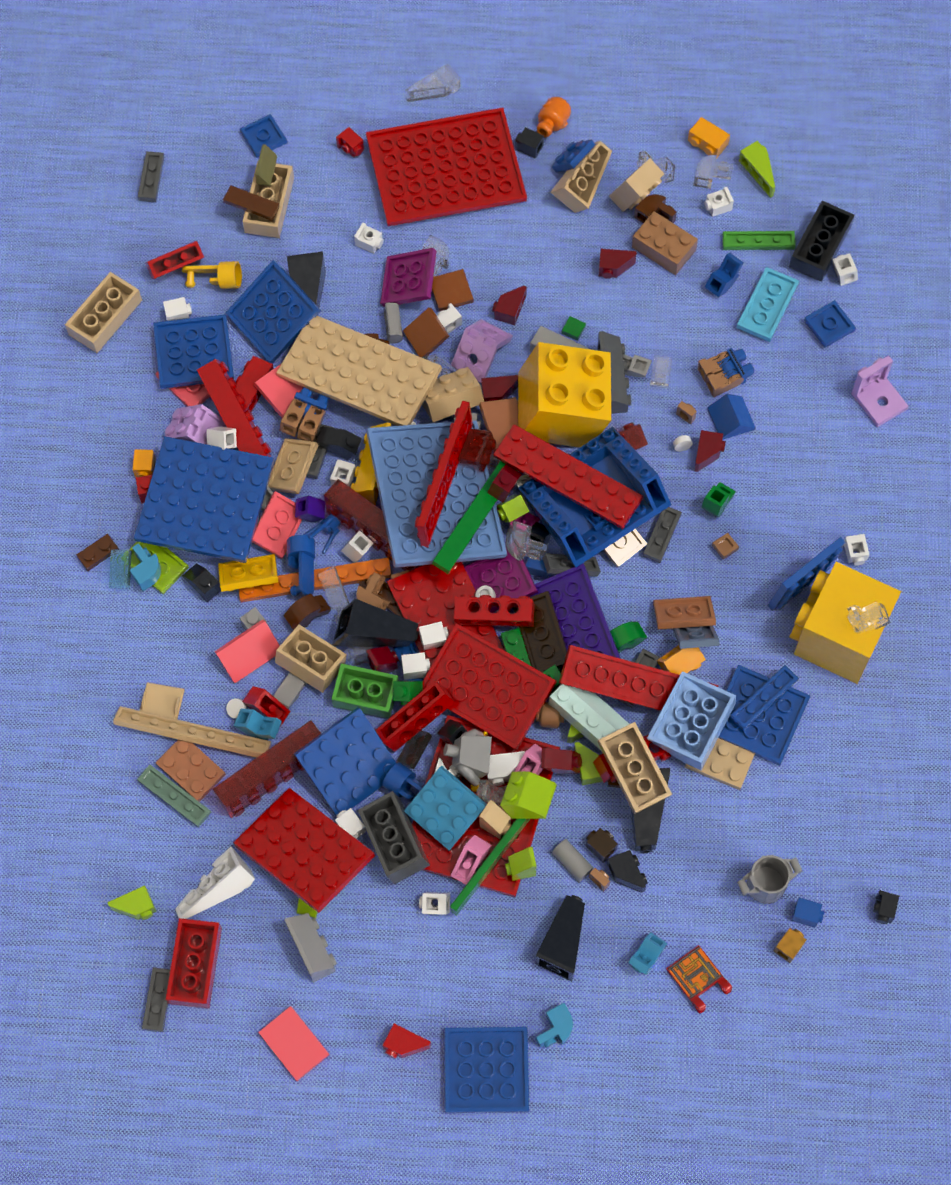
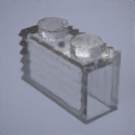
[318,566,349,610]

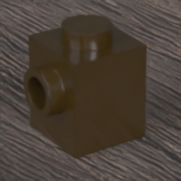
[586,828,618,863]

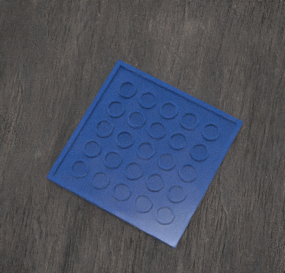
[134,436,274,563]

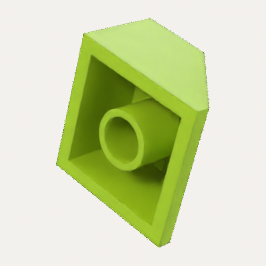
[500,771,557,819]

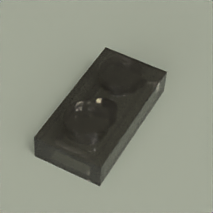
[396,730,432,770]

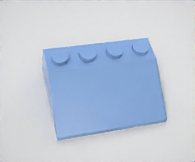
[647,671,736,770]

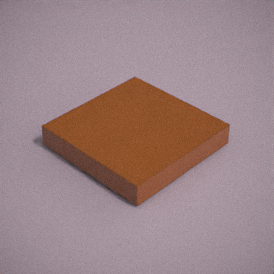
[432,269,474,312]
[403,307,450,359]

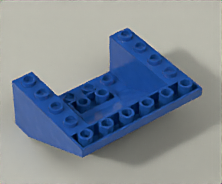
[518,426,672,568]

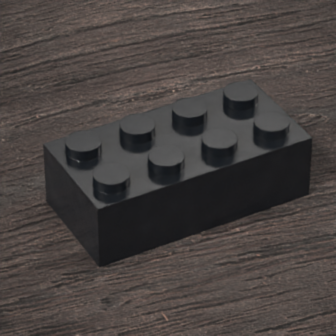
[789,201,855,282]

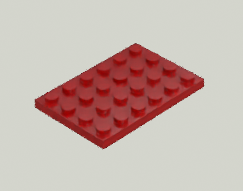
[387,562,504,671]
[423,623,557,750]
[233,788,375,913]

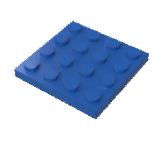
[225,260,321,364]
[153,314,234,389]
[768,537,846,611]
[718,665,810,766]
[294,707,397,816]
[445,1027,529,1113]

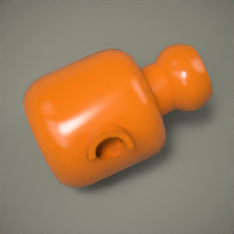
[536,96,571,137]

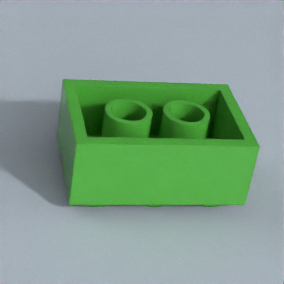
[331,663,399,719]

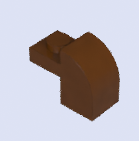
[634,194,677,223]
[283,594,331,630]

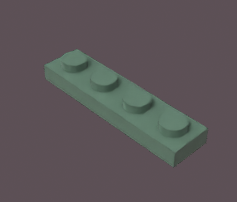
[137,765,211,828]

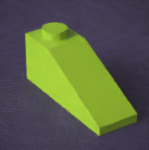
[738,141,775,198]

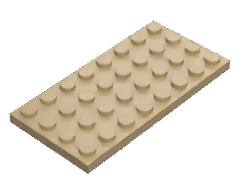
[276,316,442,426]

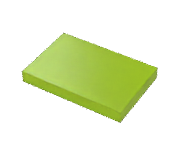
[121,542,189,594]

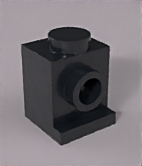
[873,890,899,924]

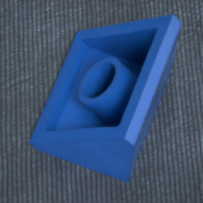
[707,394,756,440]

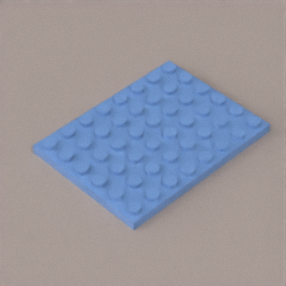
[366,420,507,568]

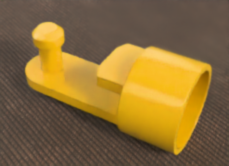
[182,261,242,289]

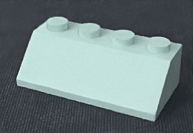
[548,684,629,751]

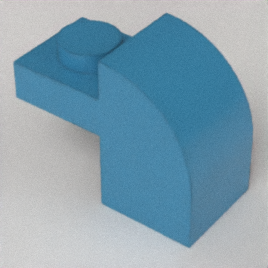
[130,543,161,591]
[233,708,282,740]
[628,932,668,975]
[536,1003,573,1048]

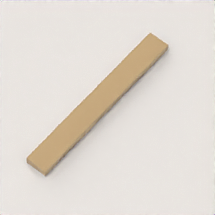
[113,706,271,760]

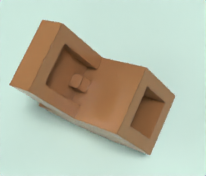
[356,572,390,610]

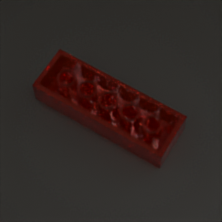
[324,479,422,571]
[213,720,322,818]

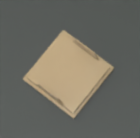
[140,682,185,719]

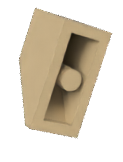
[479,800,512,839]

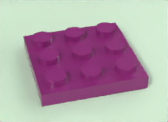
[380,248,437,307]
[464,541,538,613]

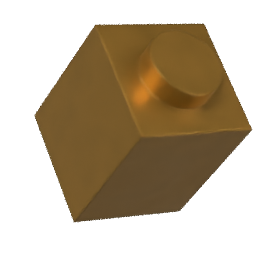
[774,928,806,963]

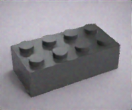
[358,791,430,884]

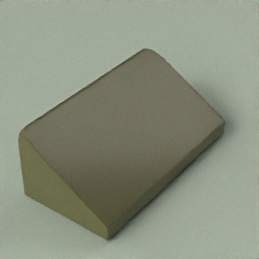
[255,144,277,186]

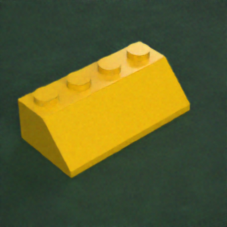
[350,422,391,506]

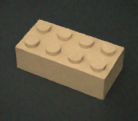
[242,161,294,238]
[65,272,142,353]
[598,722,672,814]

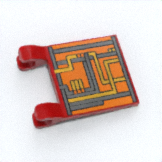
[666,945,732,1013]

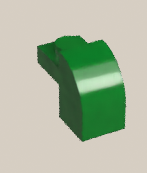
[701,482,736,517]
[611,622,647,653]

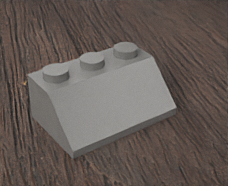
[284,913,337,982]

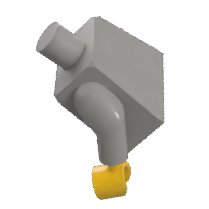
[443,729,492,792]

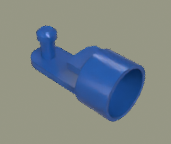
[287,535,315,596]
[383,762,425,799]

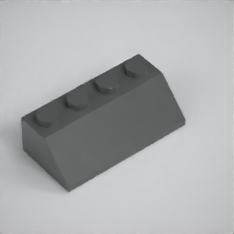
[597,331,631,414]

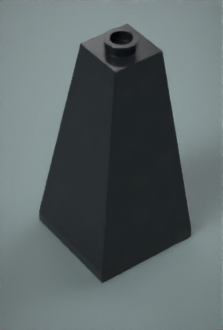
[287,251,326,316]
[332,598,419,647]
[631,768,670,853]
[535,895,585,982]

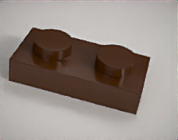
[76,533,119,571]

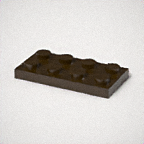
[513,591,567,672]

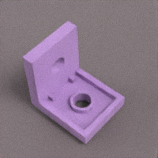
[450,319,513,383]
[851,355,909,427]
[163,404,226,444]

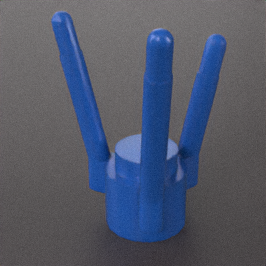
[303,514,341,554]

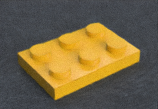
[218,554,278,592]

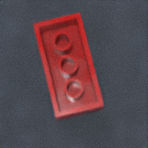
[166,918,222,1009]

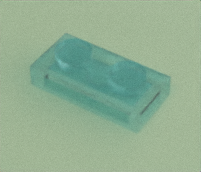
[109,550,132,589]

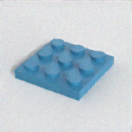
[404,766,487,851]

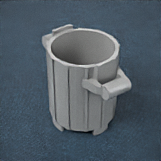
[737,855,802,904]

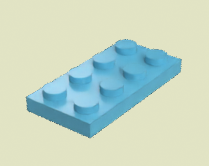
[736,267,799,342]

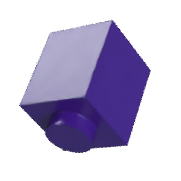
[295,495,326,523]

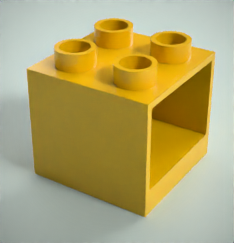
[518,342,611,447]
[789,562,901,684]

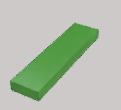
[722,231,796,250]

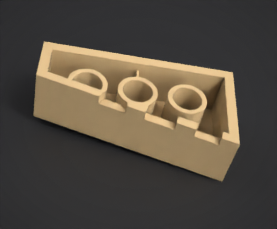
[550,141,612,213]

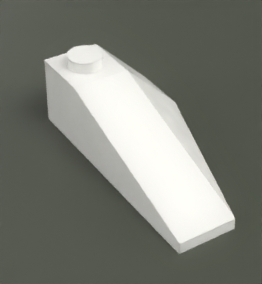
[175,847,255,919]

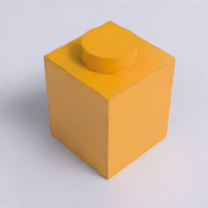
[132,449,156,478]

